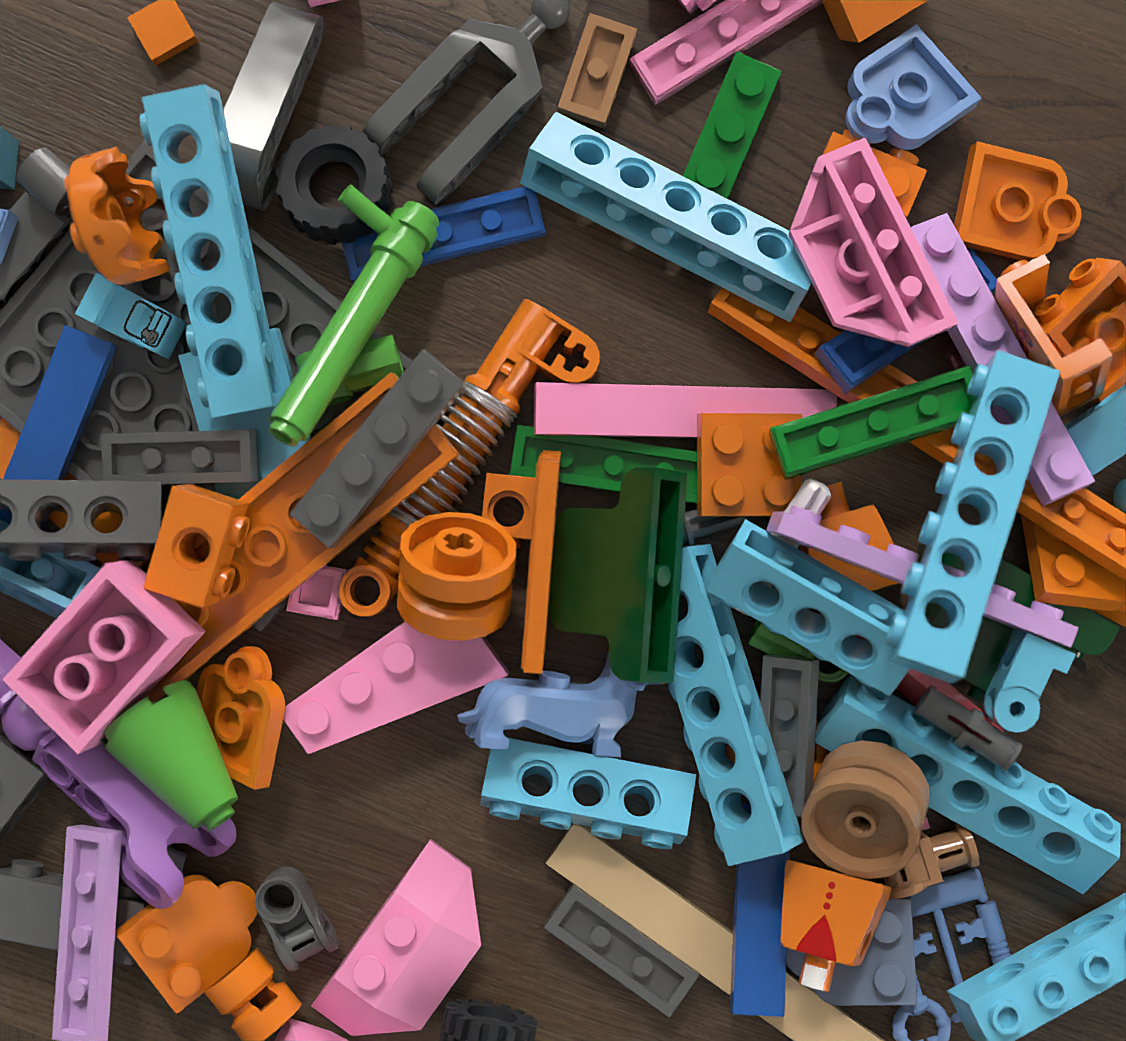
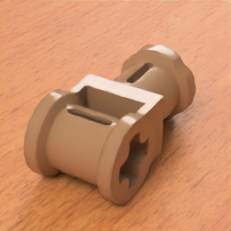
[883,823,980,899]

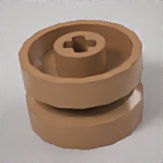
[802,740,930,879]

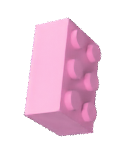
[2,559,206,754]

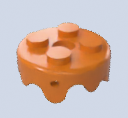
[65,146,170,285]

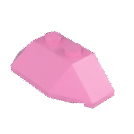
[788,138,958,347]
[311,839,482,1036]

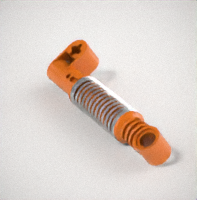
[339,299,600,616]

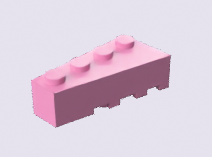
[283,622,510,754]

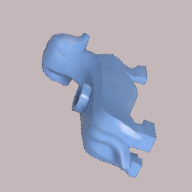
[458,652,668,758]

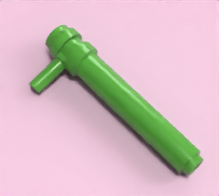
[269,185,439,447]

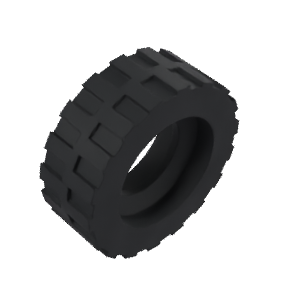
[275,125,393,245]

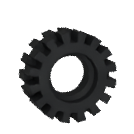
[439,999,538,1041]

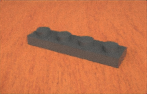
[290,349,467,548]

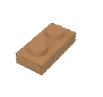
[558,13,637,129]

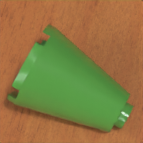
[100,680,238,831]

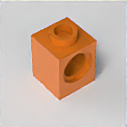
[482,473,536,549]

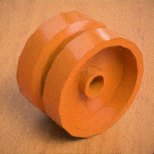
[397,512,516,641]

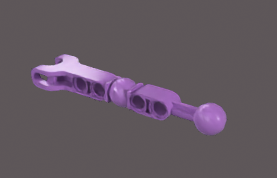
[0,639,236,909]

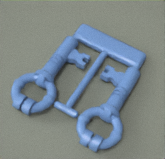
[892,868,1011,1041]

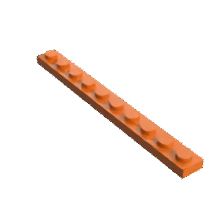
[707,288,1126,581]

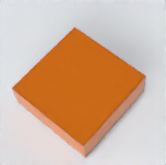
[127,0,199,66]

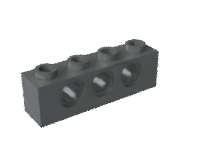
[0,479,164,561]

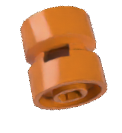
[203,948,302,1041]

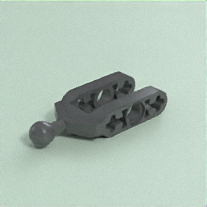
[362,0,571,205]

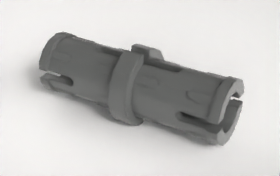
[913,685,1023,771]

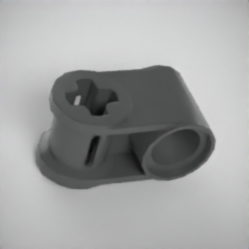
[255,866,339,973]

